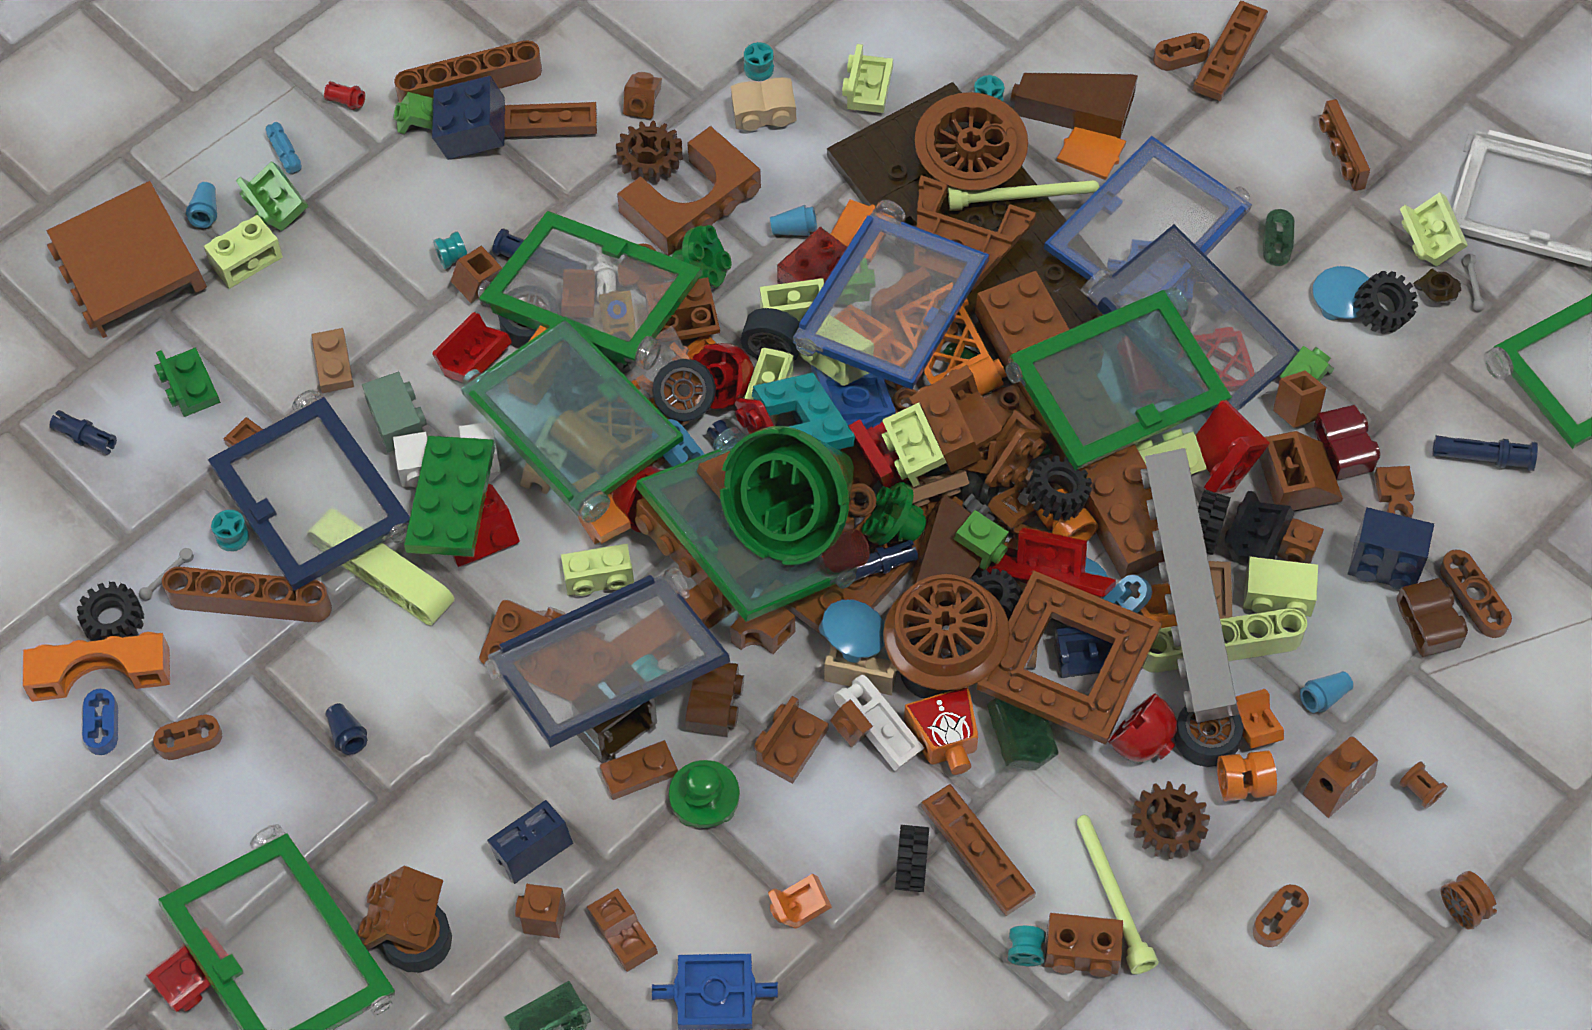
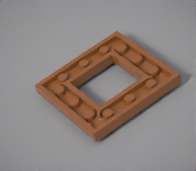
[977,571,1162,745]

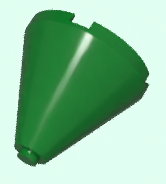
[720,426,854,565]

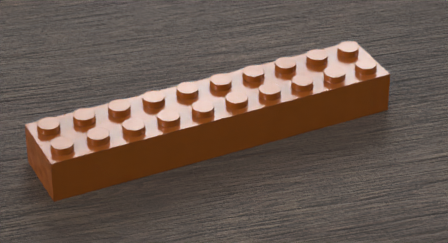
[975,271,1165,579]

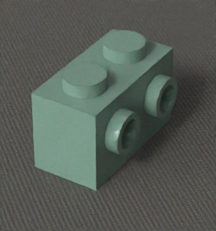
[362,371,427,453]

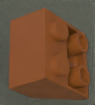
[645,277,720,344]
[1259,431,1343,511]

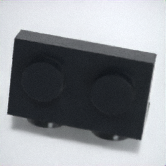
[1225,491,1294,564]

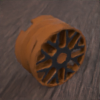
[1441,871,1497,930]

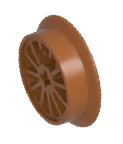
[915,92,1028,191]
[883,574,1010,690]

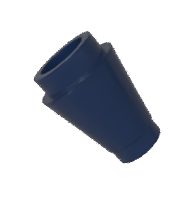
[325,703,368,755]

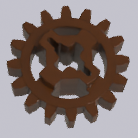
[616,121,683,182]
[1131,781,1210,859]

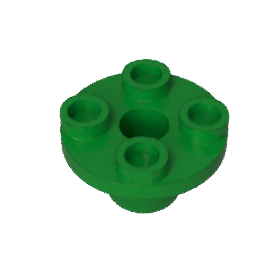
[672,225,732,289]
[862,482,926,546]
[669,760,740,828]

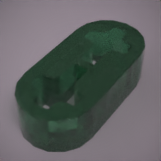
[1263,209,1295,266]

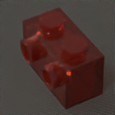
[777,227,847,284]

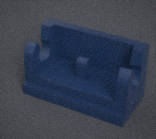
[1054,627,1113,678]
[487,800,573,884]

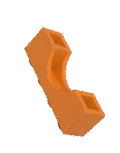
[23,632,170,702]

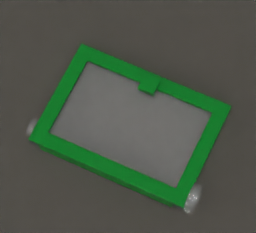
[478,211,702,370]
[1484,294,1592,449]
[158,824,395,1030]

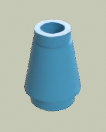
[186,182,217,228]
[770,205,817,236]
[1300,671,1353,713]

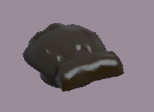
[1413,268,1461,303]

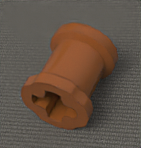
[1399,761,1448,809]

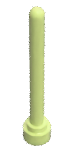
[948,180,1099,211]
[1077,815,1159,974]

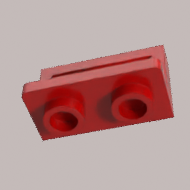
[432,312,512,385]
[146,928,228,1012]

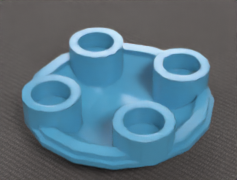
[1313,266,1369,320]
[819,600,885,663]

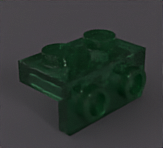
[987,698,1059,770]
[504,981,591,1030]

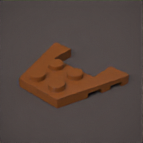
[913,175,1037,291]

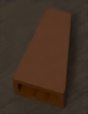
[1010,73,1138,139]
[907,495,982,628]

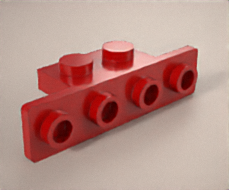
[978,527,1116,598]

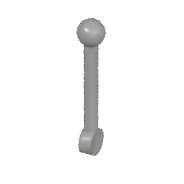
[1463,254,1485,311]
[139,548,194,600]

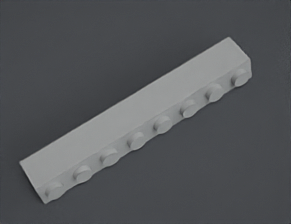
[1141,448,1239,723]

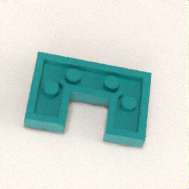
[752,372,855,449]

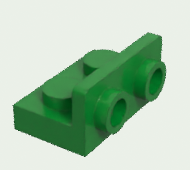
[154,347,221,417]

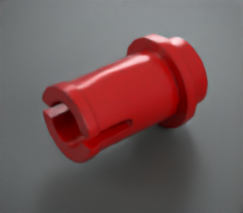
[324,81,365,110]

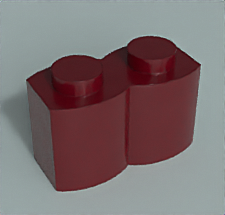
[1314,405,1380,480]

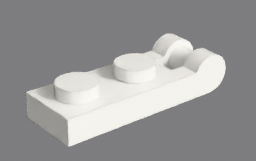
[834,675,924,771]

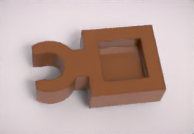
[1374,466,1415,518]

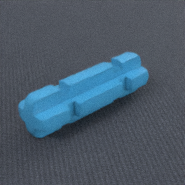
[265,122,302,174]

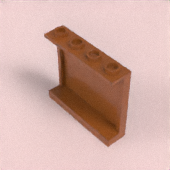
[46,181,207,338]

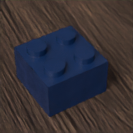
[432,76,505,160]
[1348,507,1435,590]

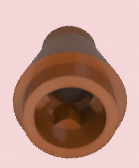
[848,483,876,517]

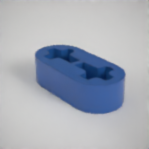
[82,689,118,755]

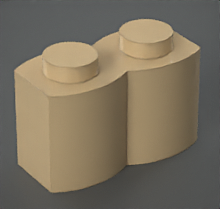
[731,77,797,131]

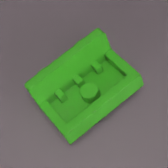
[236,161,308,231]

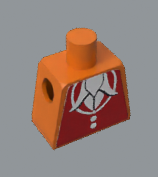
[904,687,978,775]

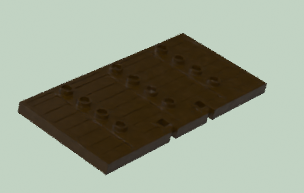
[827,82,1124,382]

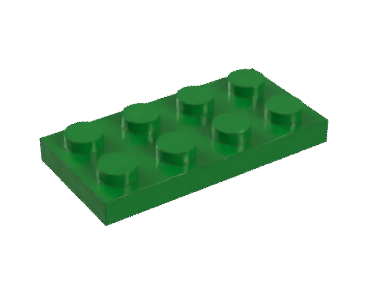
[404,436,495,557]

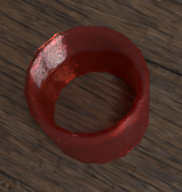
[822,529,869,573]

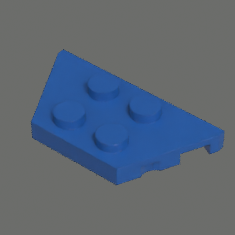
[811,365,896,429]

